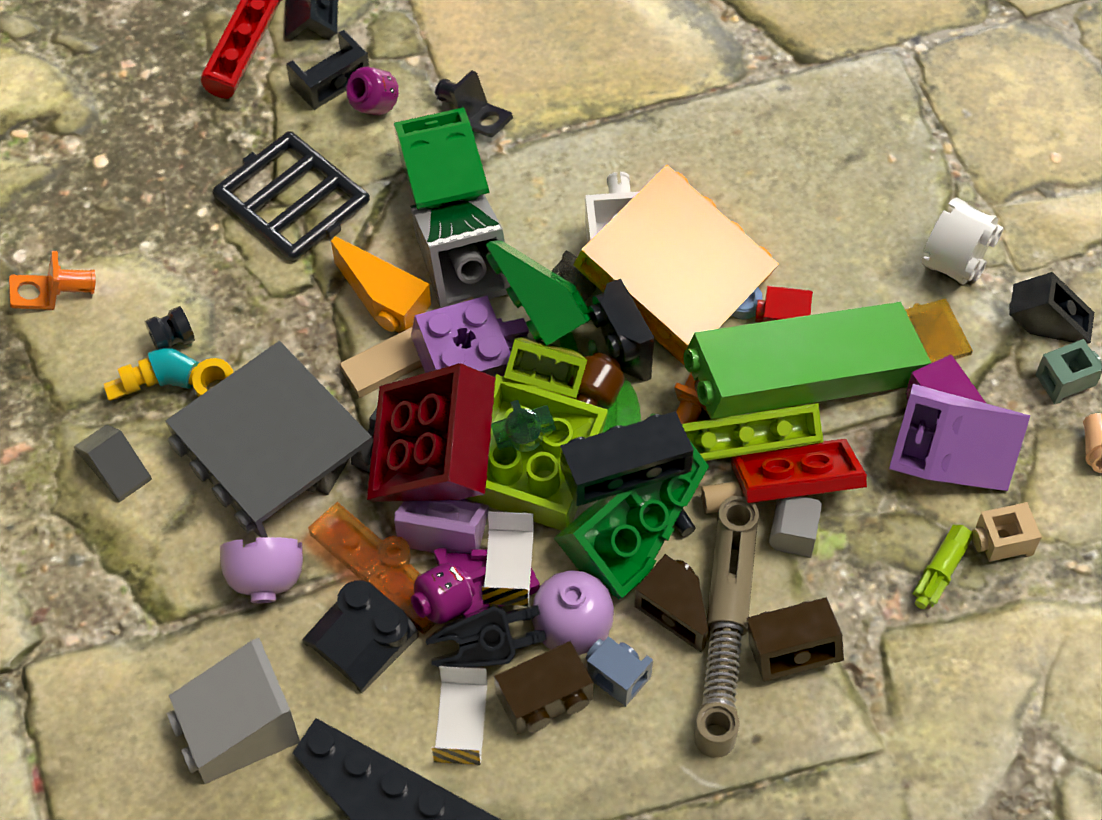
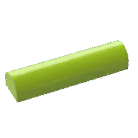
[682,403,824,461]

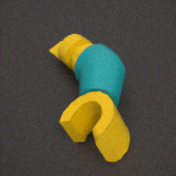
[104,348,234,401]

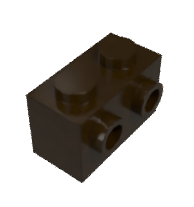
[746,597,844,682]
[494,641,594,735]

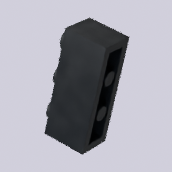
[560,411,694,507]

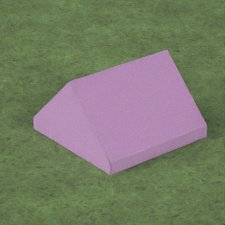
[394,499,489,554]

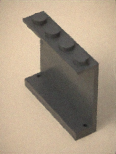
[165,340,373,538]

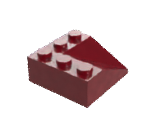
[367,363,496,502]

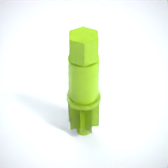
[912,524,972,609]

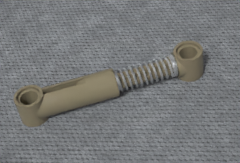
[694,496,759,758]

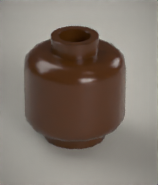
[568,353,625,409]

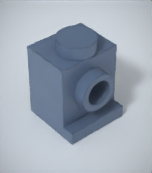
[586,637,653,707]

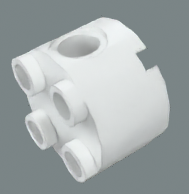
[921,198,1004,285]

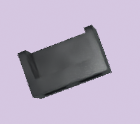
[286,30,369,110]

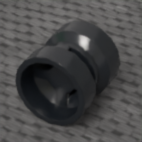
[144,306,195,350]

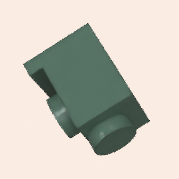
[1035,339,1102,405]

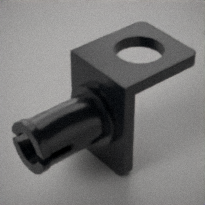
[435,70,513,138]

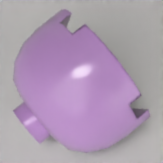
[220,537,303,603]
[532,570,614,655]

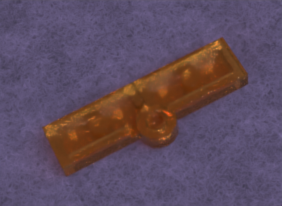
[308,502,435,635]

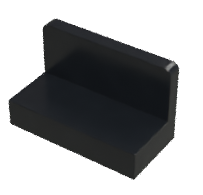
[284,0,338,40]

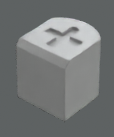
[769,496,822,557]

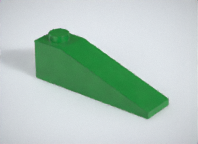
[554,440,709,599]

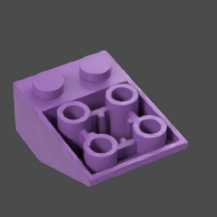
[889,384,1030,491]

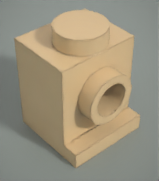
[972,502,1042,562]

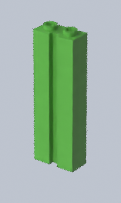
[683,302,931,419]

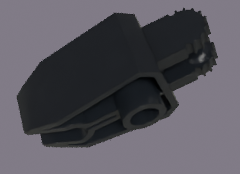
[426,603,547,668]

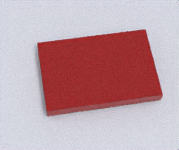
[731,439,867,503]

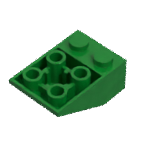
[394,108,490,209]
[486,240,591,346]

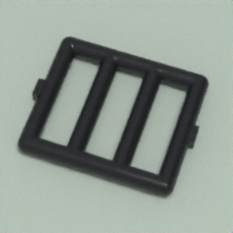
[213,131,370,261]

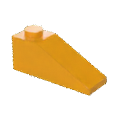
[331,236,431,333]

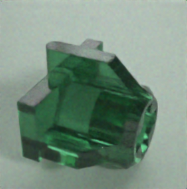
[491,400,556,452]

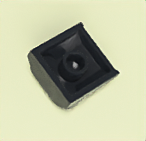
[589,278,654,382]
[302,580,419,693]

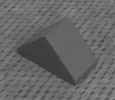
[74,424,152,502]

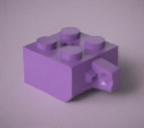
[411,295,529,377]

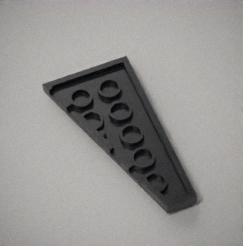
[293,718,501,820]

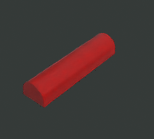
[201,0,281,99]

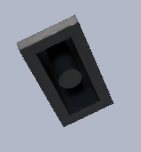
[1009,272,1095,344]

